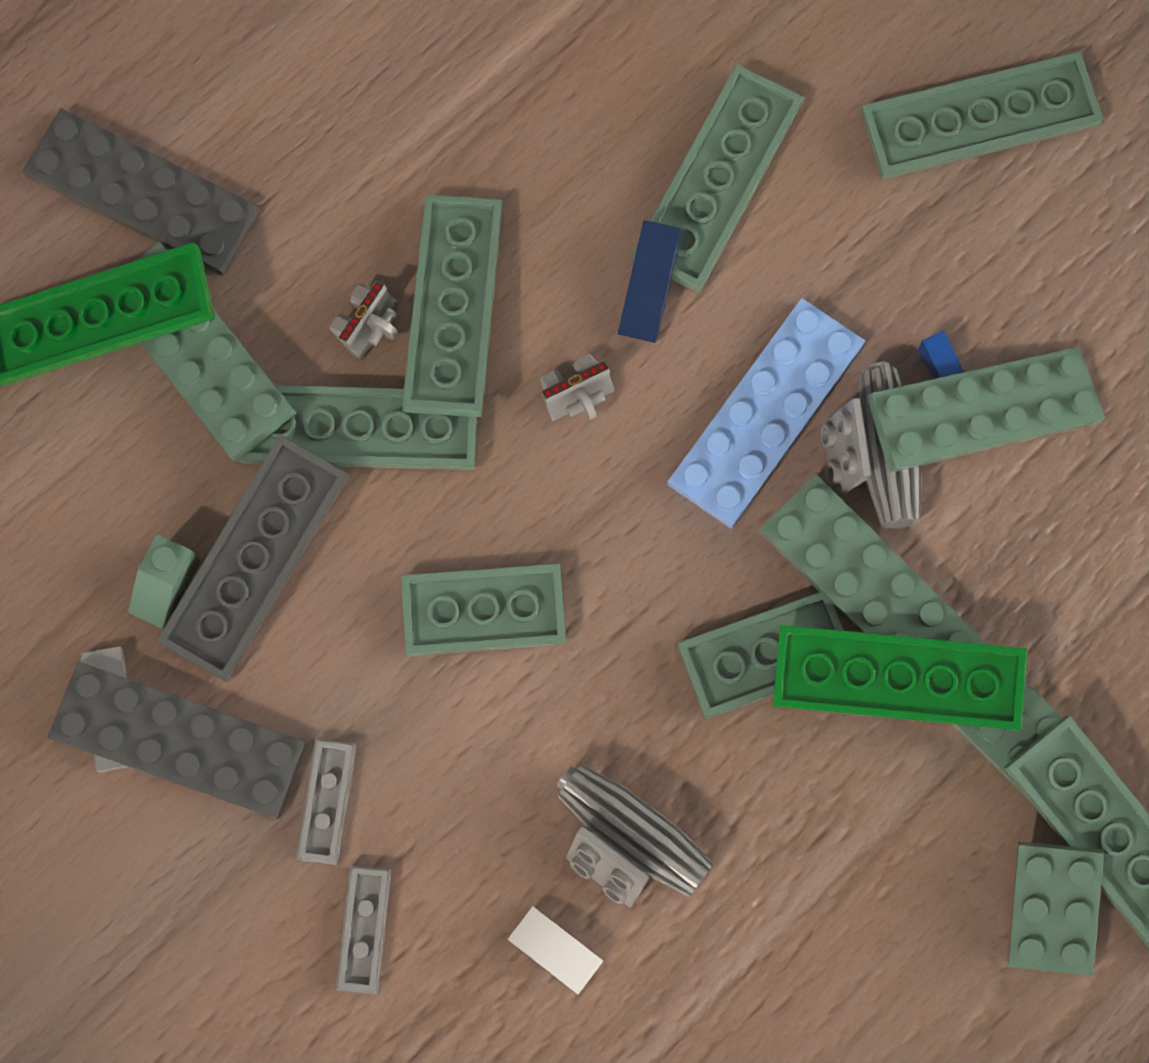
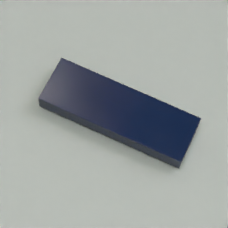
[618,220,683,343]

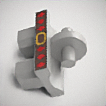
[330,281,399,360]
[540,354,615,421]

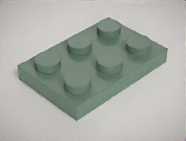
[1008,841,1104,976]

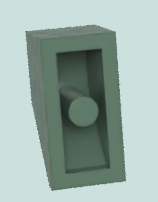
[128,534,200,630]

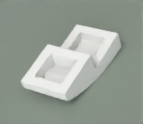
[508,906,603,994]

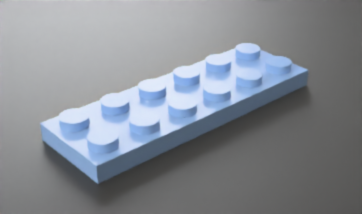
[667,298,865,529]

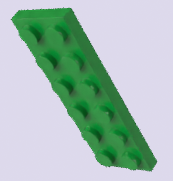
[0,242,215,387]
[772,625,1027,731]

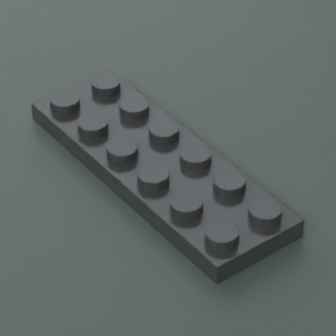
[22,108,260,275]
[157,435,350,682]
[48,662,307,820]

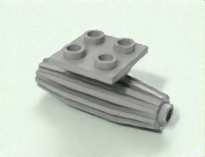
[820,362,922,529]
[556,765,714,908]

